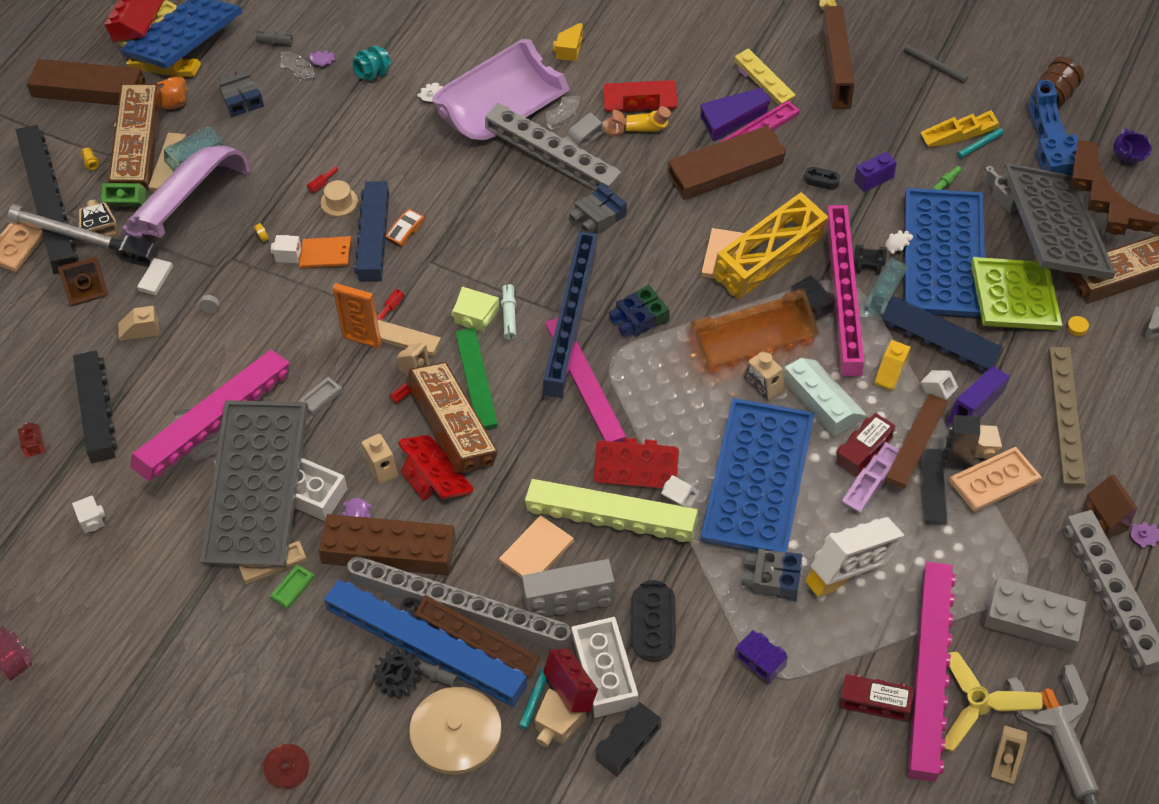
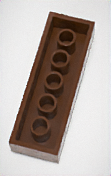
[318,514,456,576]

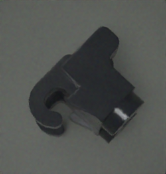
[854,245,887,274]

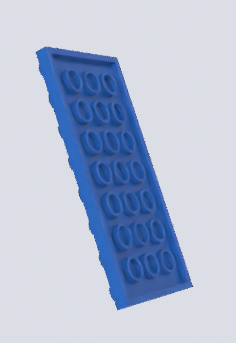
[905,188,985,317]
[700,398,814,552]

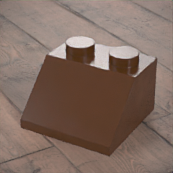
[58,256,108,305]
[1083,474,1137,539]

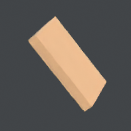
[0,222,44,272]
[702,228,747,278]
[499,515,574,578]

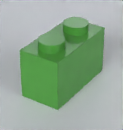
[101,183,146,207]

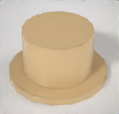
[321,180,358,218]

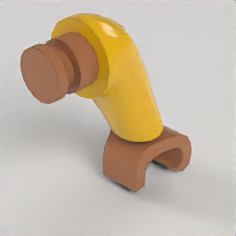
[603,106,671,136]

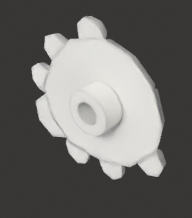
[418,82,443,102]
[885,230,913,254]

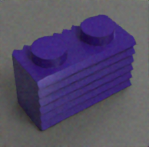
[854,152,897,192]
[735,630,788,683]

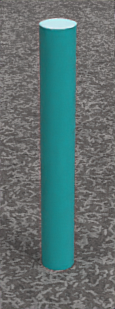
[957,128,1004,159]
[519,666,547,730]

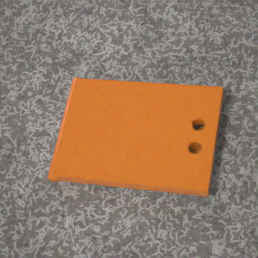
[299,236,352,268]

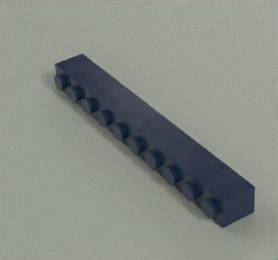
[543,231,598,398]

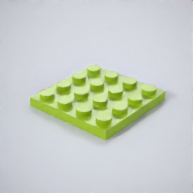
[971,257,1062,330]

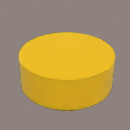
[254,223,269,243]
[1067,316,1089,336]

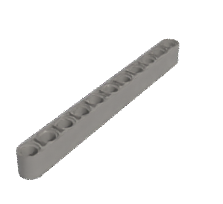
[347,557,571,650]

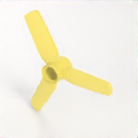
[945,652,1043,752]

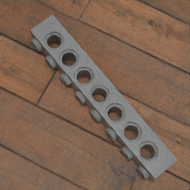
[485,103,621,191]
[1064,510,1159,676]

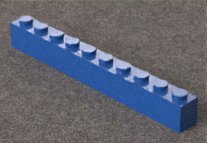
[324,579,527,708]

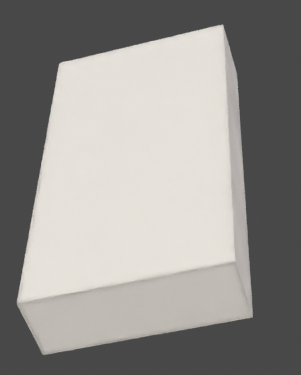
[137,258,173,296]

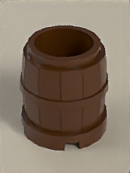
[1035,56,1084,107]

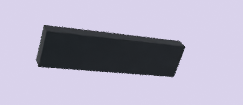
[920,449,948,525]

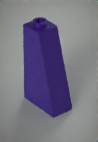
[700,88,770,142]
[945,366,1010,431]

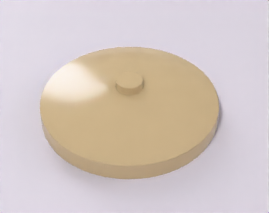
[410,687,502,775]

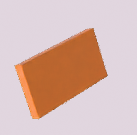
[332,283,382,348]

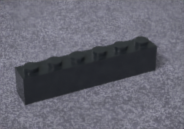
[73,350,118,464]

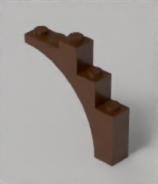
[1070,140,1159,235]

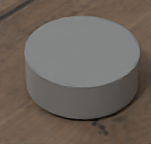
[199,295,220,314]

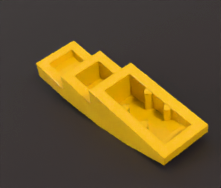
[126,58,201,77]
[921,110,1000,147]

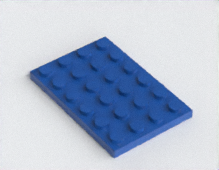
[120,0,243,68]

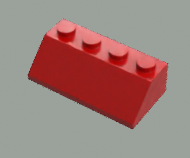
[104,0,165,42]

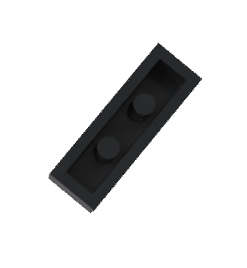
[942,415,980,470]
[595,702,661,777]

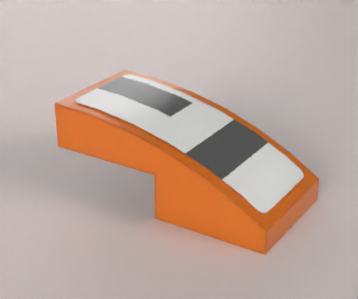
[386,209,425,247]

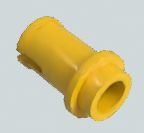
[80,148,99,170]

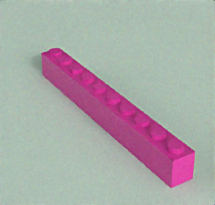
[826,205,864,376]
[130,350,290,482]
[907,561,956,782]

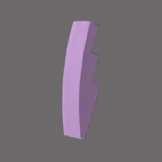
[841,442,900,513]

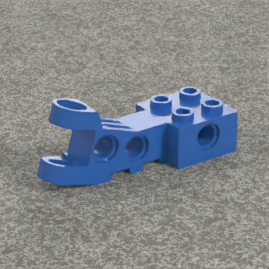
[1028,80,1078,175]

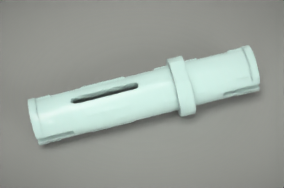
[501,284,517,340]

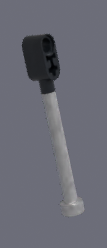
[7,204,158,267]

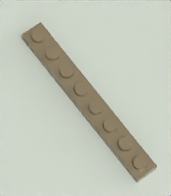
[1049,347,1086,488]

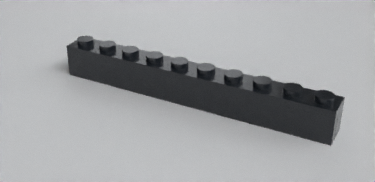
[15,125,78,274]

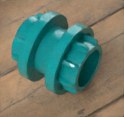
[352,45,391,81]

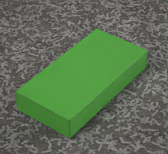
[270,564,315,610]

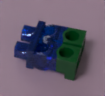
[609,285,670,338]

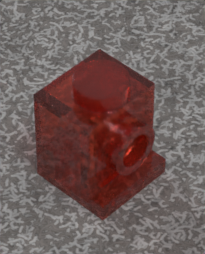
[18,423,46,457]

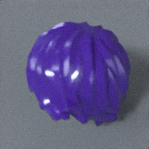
[1113,128,1152,164]

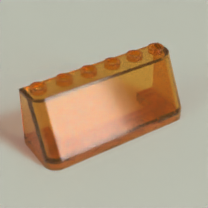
[685,289,820,373]

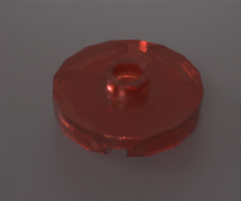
[263,744,310,789]

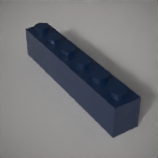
[354,181,390,282]
[882,296,1005,372]

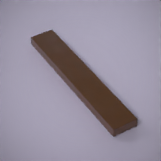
[885,393,948,489]
[415,595,541,678]

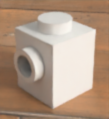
[271,235,301,263]
[920,370,958,400]
[661,475,700,508]
[72,495,106,534]

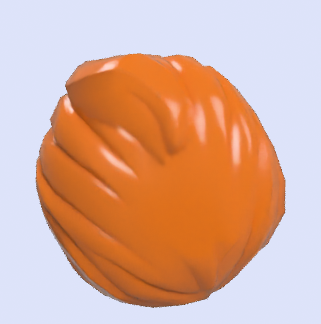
[158,76,187,110]

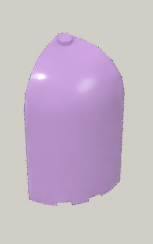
[432,39,570,140]
[122,146,251,239]

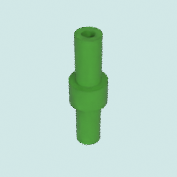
[932,166,962,190]

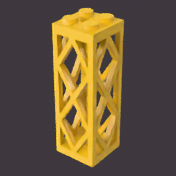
[712,192,828,300]

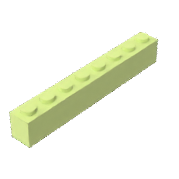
[525,479,698,542]

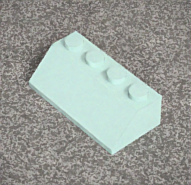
[784,358,867,437]

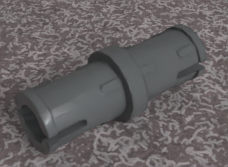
[255,30,293,46]
[418,659,460,688]

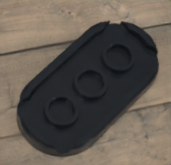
[631,580,676,662]

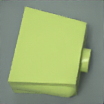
[452,287,500,332]

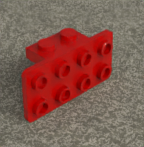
[603,80,678,112]
[398,435,474,500]
[594,438,679,488]

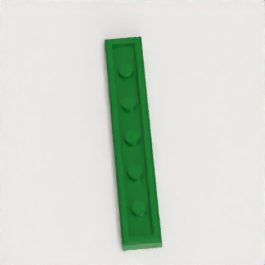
[455,328,498,430]

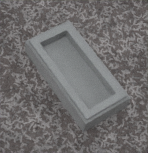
[298,377,343,416]

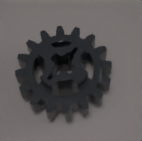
[373,648,423,698]

